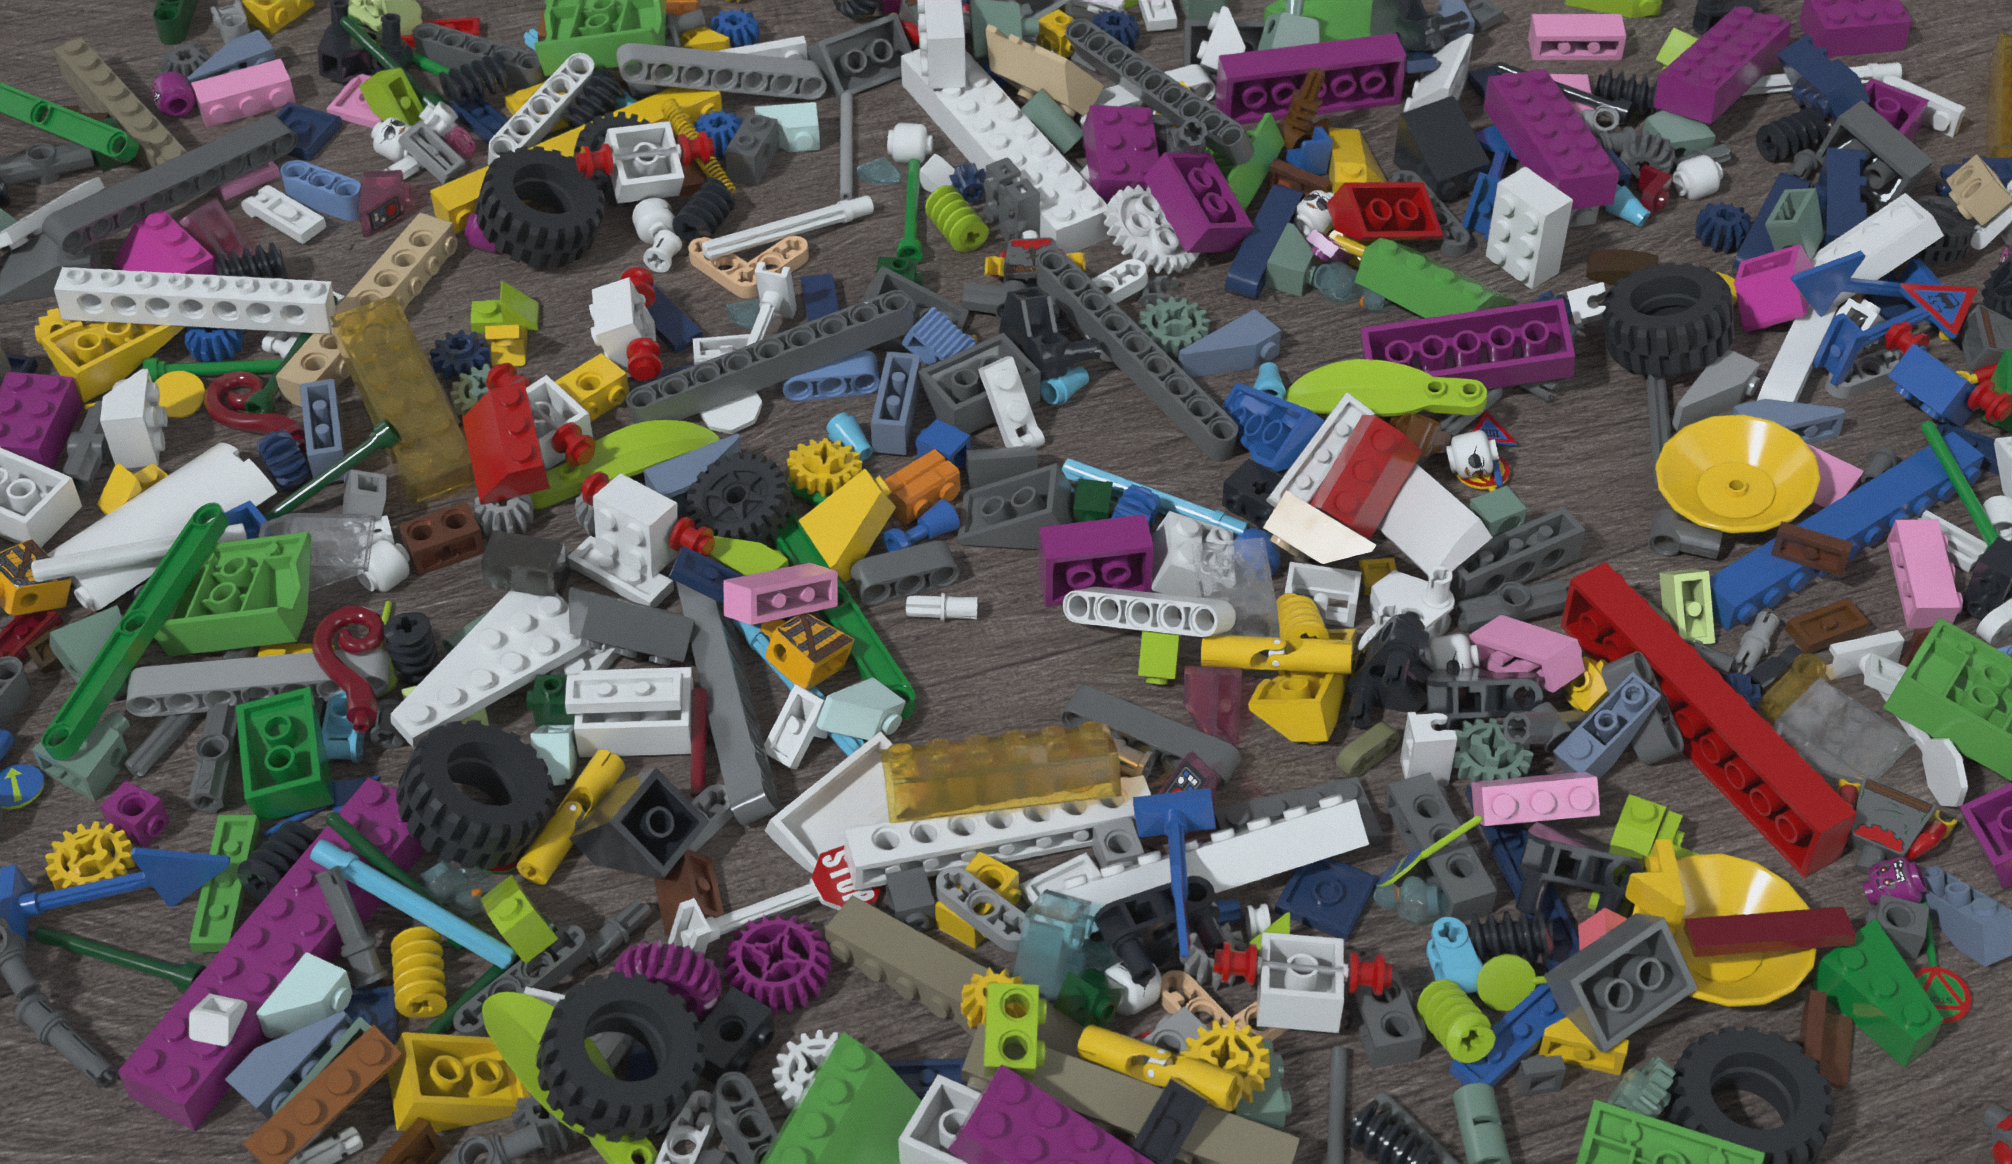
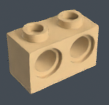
[1946,154,2012,226]

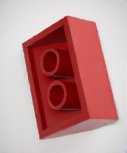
[1326,182,1444,241]
[462,382,550,505]
[1309,415,1422,541]

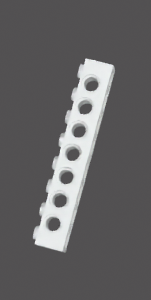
[54,267,336,334]
[844,775,1151,890]

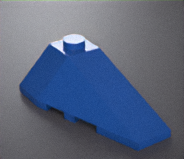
[1221,382,1325,472]

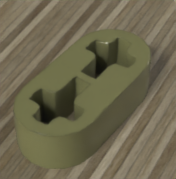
[1336,721,1400,778]

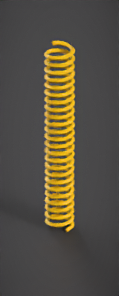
[661,99,736,194]

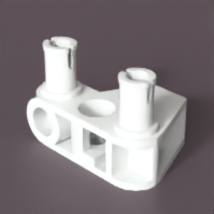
[1358,566,1455,651]

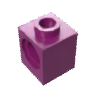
[100,781,170,848]

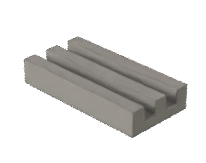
[398,120,466,184]

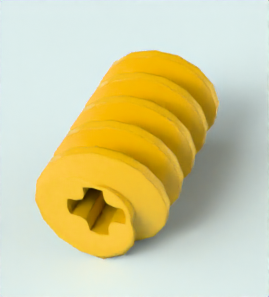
[1271,593,1330,639]
[391,926,447,1019]

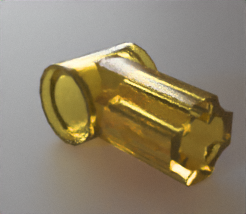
[1759,653,1826,723]

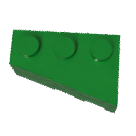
[1811,918,1944,1068]

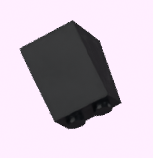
[1393,95,1490,203]
[569,767,709,879]

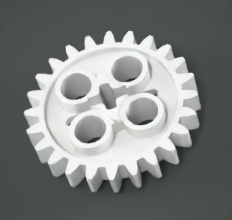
[1104,185,1200,274]

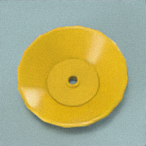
[1655,414,1821,534]
[1632,853,1817,1007]

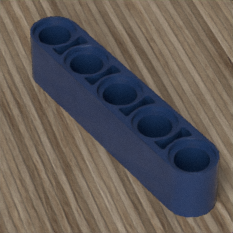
[1731,172,1812,276]
[1225,184,1305,300]

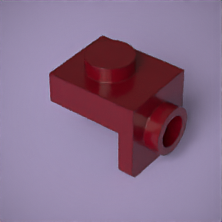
[1637,164,1672,220]

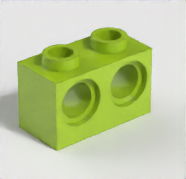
[983,983,1046,1079]

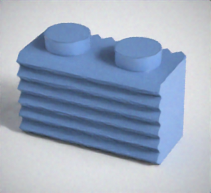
[901,307,977,367]

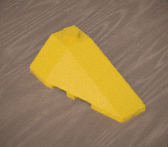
[1328,127,1387,194]
[40,321,186,403]
[1248,629,1357,744]

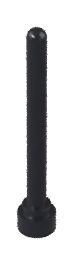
[1494,62,1634,126]

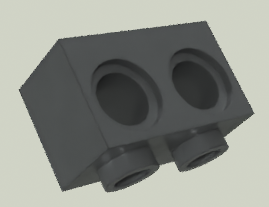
[1347,970,1426,1069]

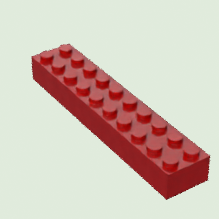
[1560,562,1857,879]

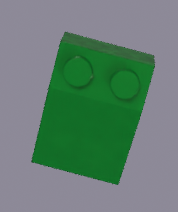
[236,686,335,823]

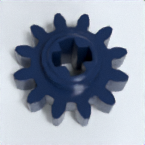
[430,329,491,382]

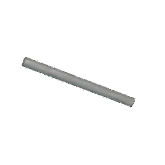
[840,93,853,200]

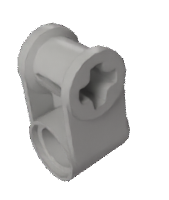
[210,0,250,45]

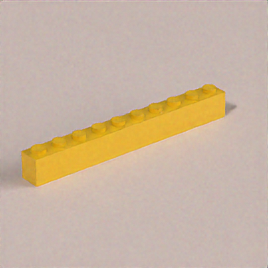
[430,87,722,234]

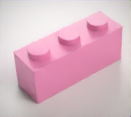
[1528,14,1626,60]
[191,59,296,128]
[1887,519,1963,628]
[723,563,838,625]
[1469,615,1585,692]
[1471,772,1600,826]

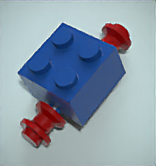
[1885,321,2012,427]

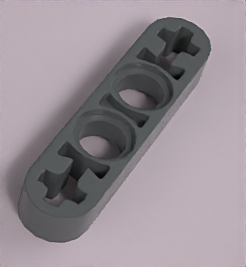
[1392,170,1470,258]
[453,925,591,1037]

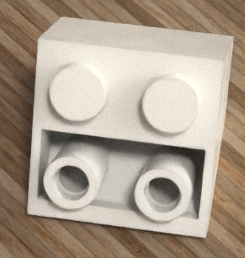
[100,369,168,468]
[1151,511,1236,597]

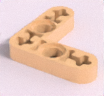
[688,236,809,299]
[1158,970,1289,1041]

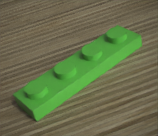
[189,815,260,952]

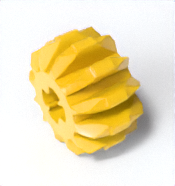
[961,967,1028,1030]

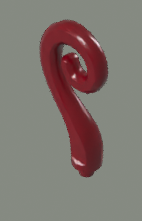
[204,371,307,454]
[312,606,385,733]

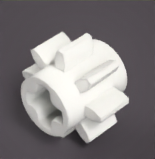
[419,102,459,140]

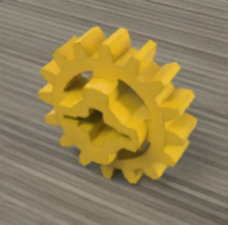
[787,438,862,497]
[45,821,135,890]
[1179,1020,1271,1110]

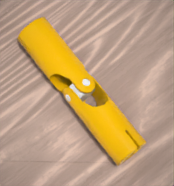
[1201,635,1353,674]
[517,749,626,885]
[1077,1025,1243,1112]

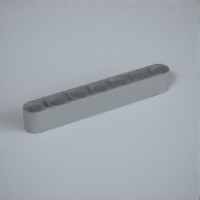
[616,43,826,100]
[126,648,389,717]

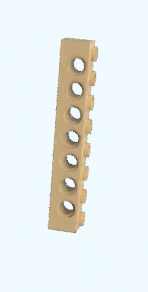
[276,213,458,407]

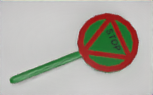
[1913,902,1971,1025]

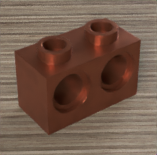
[399,501,485,576]

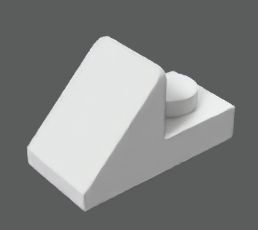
[764,684,828,769]

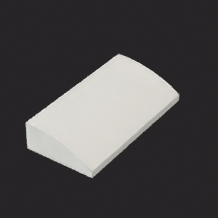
[1810,193,1944,307]
[1377,463,1493,577]
[765,731,931,874]

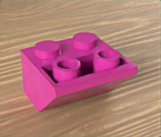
[1734,244,1814,332]

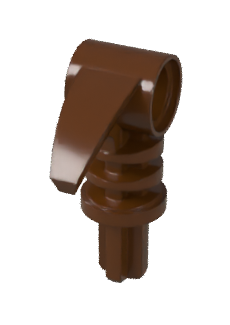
[1277,67,1330,152]
[1379,413,1454,457]

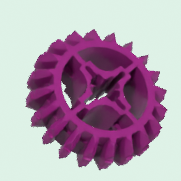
[722,912,831,1017]
[613,940,722,1022]

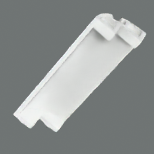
[47,443,277,611]

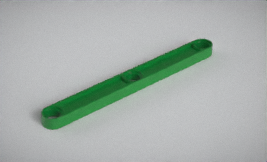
[0,82,139,163]
[41,502,229,760]
[768,507,916,720]

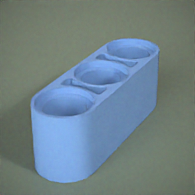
[280,160,366,221]
[782,350,880,401]

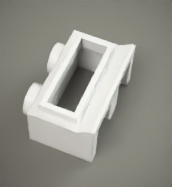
[1285,562,1362,628]

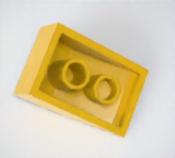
[388,1032,529,1133]

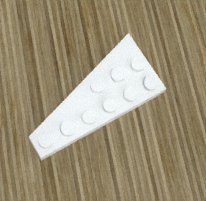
[391,568,591,747]

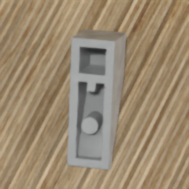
[1671,349,1760,431]

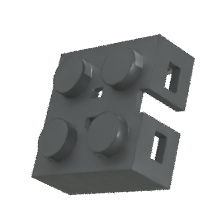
[984,157,1040,241]

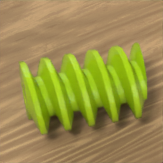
[925,185,989,253]
[1417,979,1496,1063]

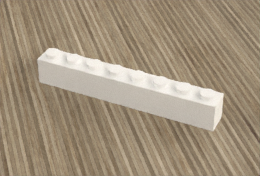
[1054,794,1369,938]

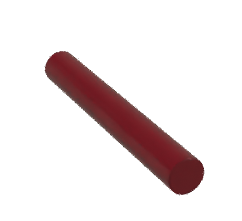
[690,688,707,798]

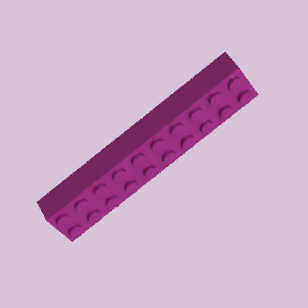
[118,777,425,1131]

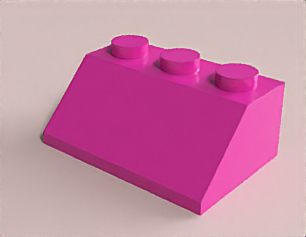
[114,210,219,276]

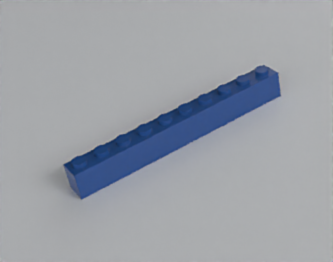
[1709,431,1985,631]

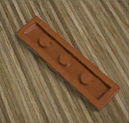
[243,1025,403,1164]

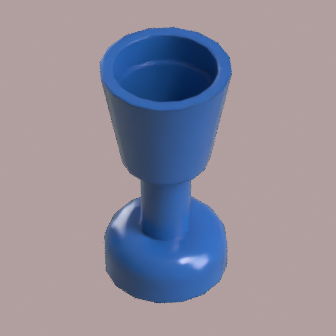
[883,499,960,552]

